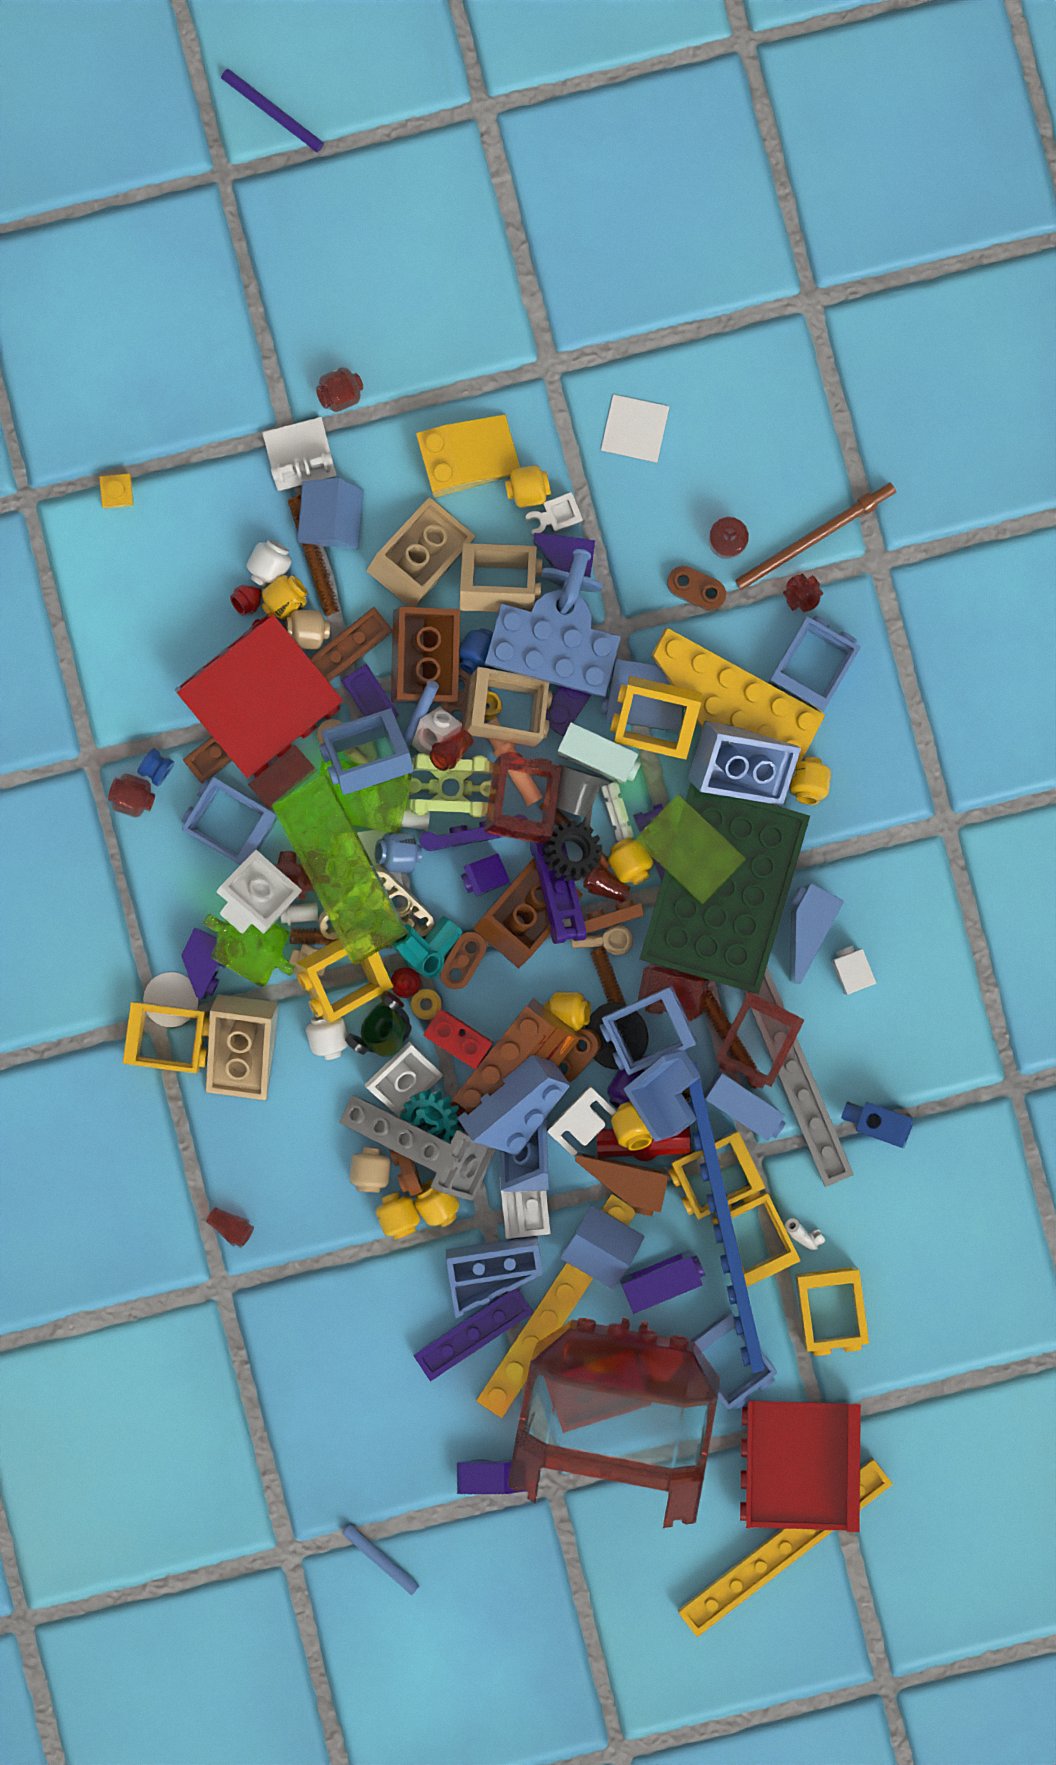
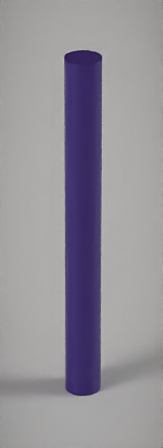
[221,69,324,153]

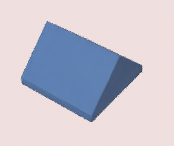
[297,478,363,550]
[500,1117,549,1192]
[560,1204,645,1290]

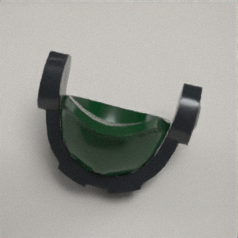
[345,990,412,1057]

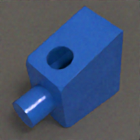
[841,1101,915,1148]

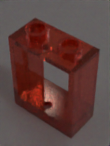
[484,752,561,844]
[715,992,804,1089]

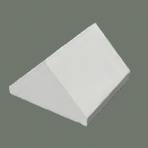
[365,1041,444,1118]

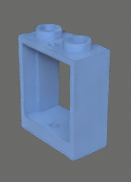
[768,616,861,713]
[319,708,414,795]
[181,777,280,865]
[600,985,698,1075]
[704,1071,786,1141]
[682,1310,777,1410]

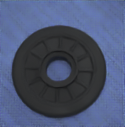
[585,1002,649,1070]

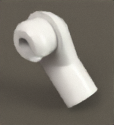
[785,1218,825,1250]

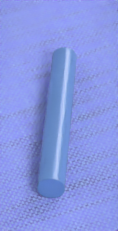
[403,681,439,751]
[342,1524,419,1595]

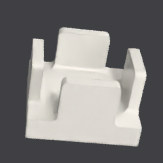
[216,850,302,934]
[547,1085,617,1157]

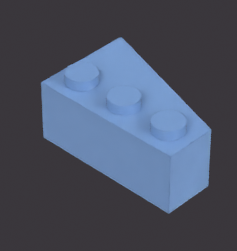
[458,1055,570,1155]
[446,1236,543,1319]

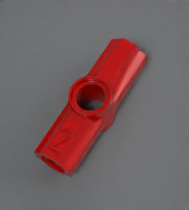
[596,1126,691,1162]

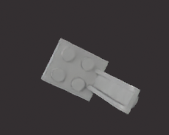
[339,1095,496,1201]

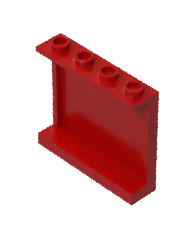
[175,612,343,778]
[740,1400,861,1532]

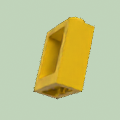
[610,676,702,760]
[295,928,393,1023]
[123,1001,210,1073]
[668,1130,765,1220]
[711,1191,801,1287]
[795,1266,869,1356]

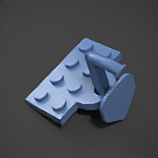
[485,549,621,698]

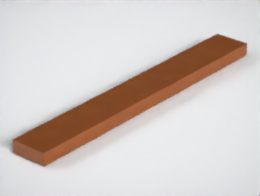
[183,607,393,784]

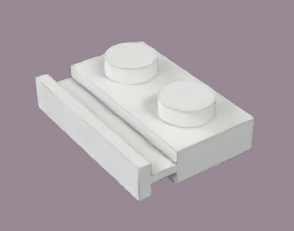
[499,1176,551,1239]

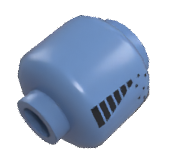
[374,832,422,873]

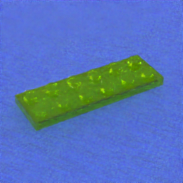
[272,774,408,965]

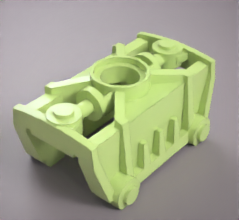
[405,753,497,818]

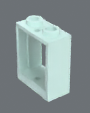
[557,723,641,786]

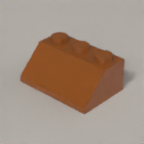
[391,606,460,704]

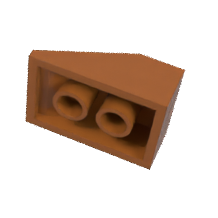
[473,858,583,969]
[575,1152,669,1216]

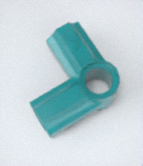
[389,916,463,978]

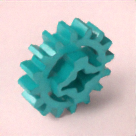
[400,1089,464,1143]

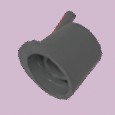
[550,764,609,831]

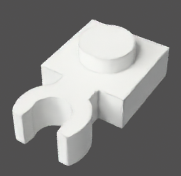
[525,492,583,536]

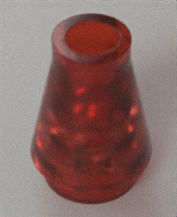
[429,730,474,771]
[582,865,631,903]
[206,1207,254,1248]

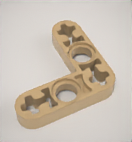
[318,866,434,940]

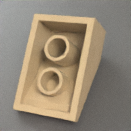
[366,497,476,607]
[206,994,278,1100]

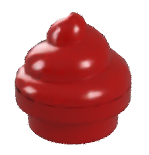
[230,585,262,616]
[390,967,421,998]

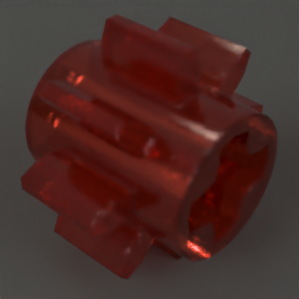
[783,574,823,613]

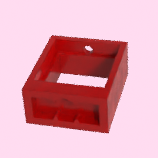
[423,1008,493,1069]

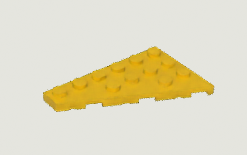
[651,628,825,806]

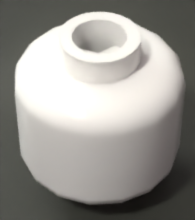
[246,539,292,587]
[306,1016,348,1060]

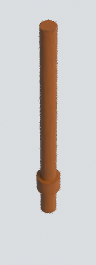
[735,482,896,590]

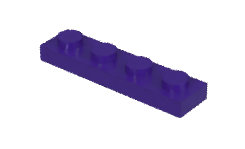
[413,1288,533,1382]

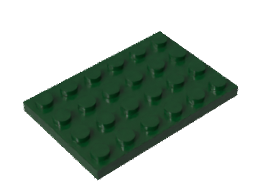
[639,782,810,994]

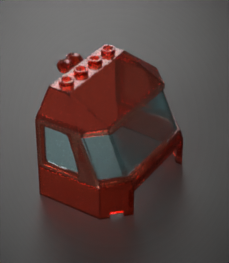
[508,1318,720,1528]

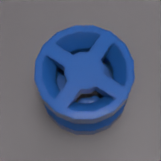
[137,748,175,787]

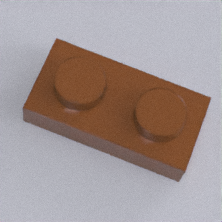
[584,900,644,934]

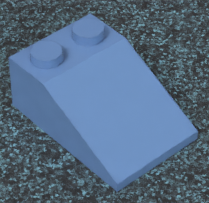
[687,721,801,805]
[790,883,844,984]

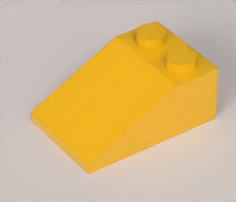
[416,414,520,498]

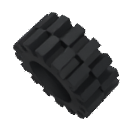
[542,821,602,881]

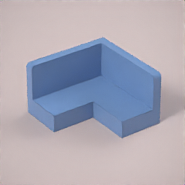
[624,1050,701,1142]

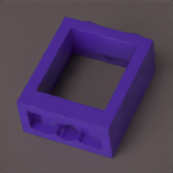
[620,1250,706,1314]

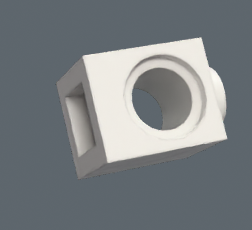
[411,706,462,758]
[831,946,876,995]

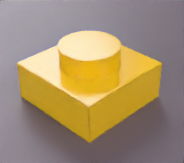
[99,474,134,509]

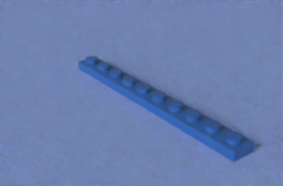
[685,1062,765,1373]

